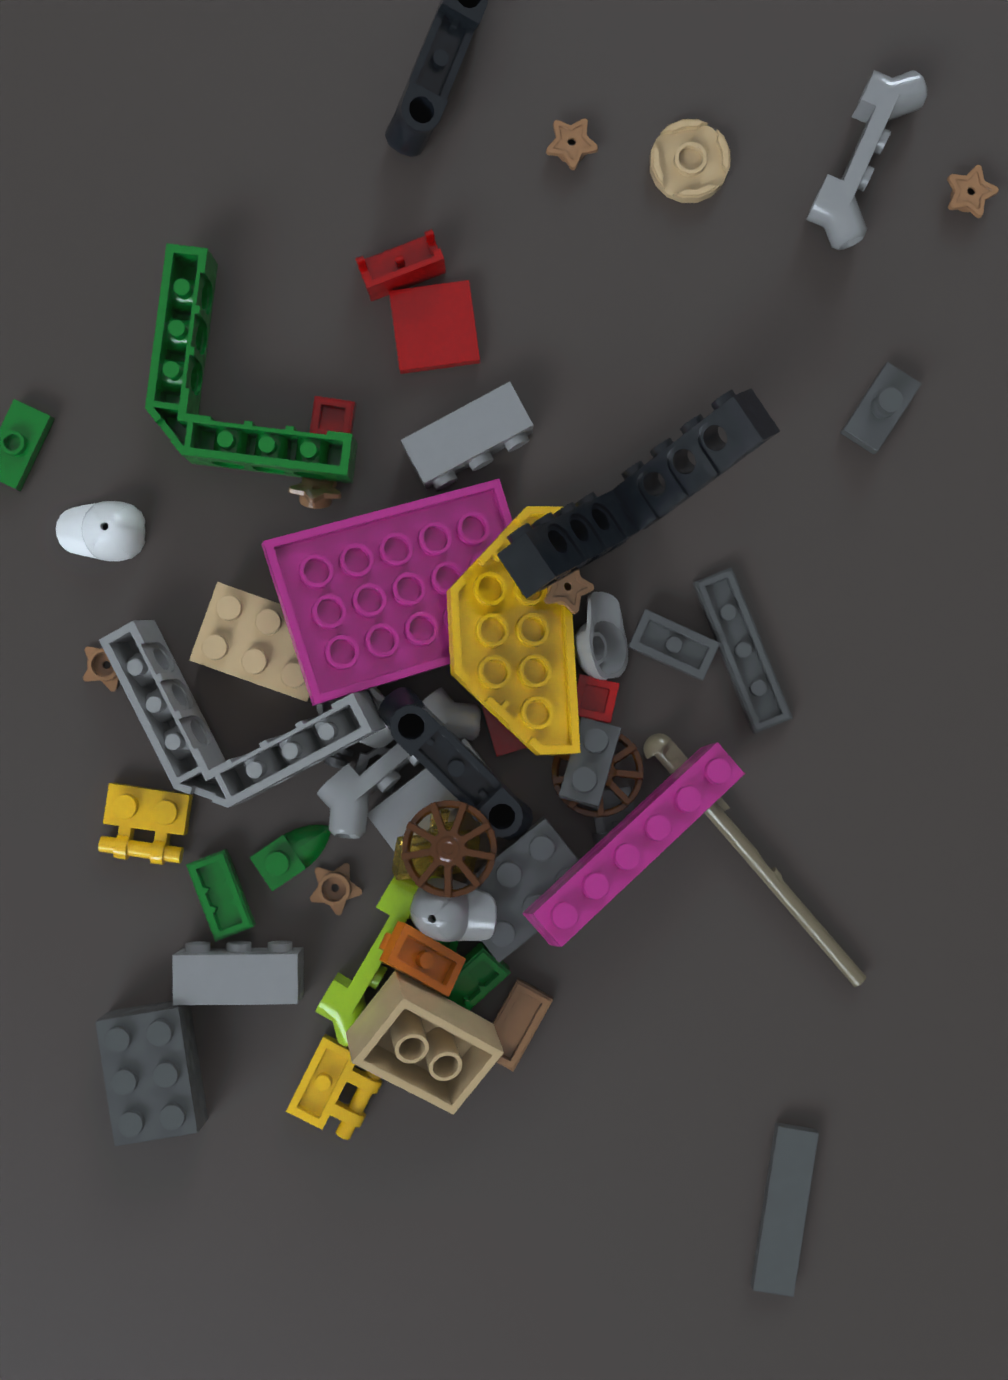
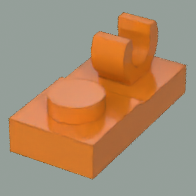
[379,921,466,997]

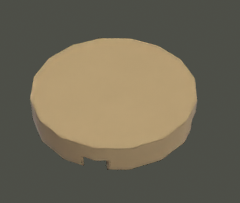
[650,119,730,203]

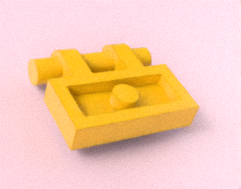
[98,783,193,865]
[286,1034,383,1140]

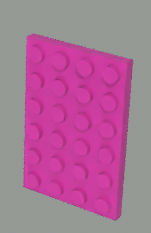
[261,479,513,706]

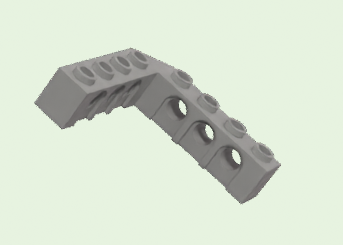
[99,620,386,808]

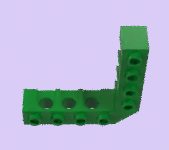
[145,243,358,484]

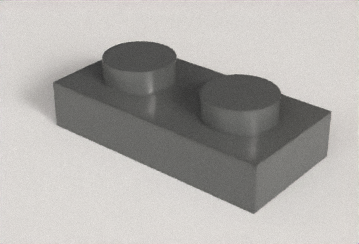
[627,609,720,681]
[559,717,621,808]

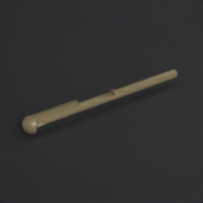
[643,733,866,987]

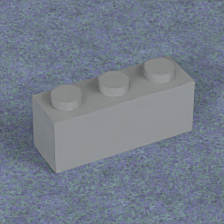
[401,381,533,491]
[367,738,491,854]
[172,941,304,1005]

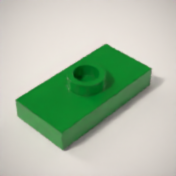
[0,399,55,491]
[186,849,256,941]
[442,941,511,1011]

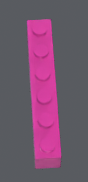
[522,742,745,947]

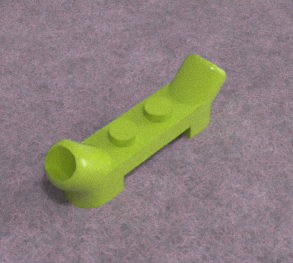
[315,869,441,1047]

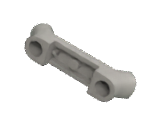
[806,70,927,250]
[317,687,481,839]

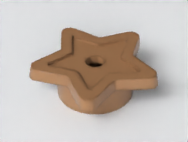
[546,118,598,170]
[947,165,999,218]
[288,477,341,509]
[544,569,594,614]
[83,646,119,692]
[310,863,362,916]

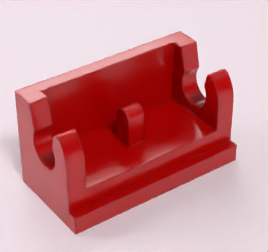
[355,229,446,302]

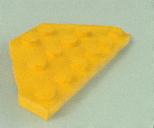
[446,506,581,756]

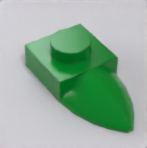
[250,825,331,891]

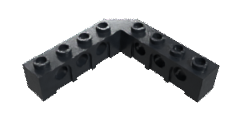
[497,388,780,599]

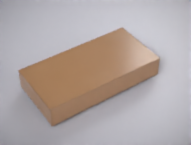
[492,977,553,1072]

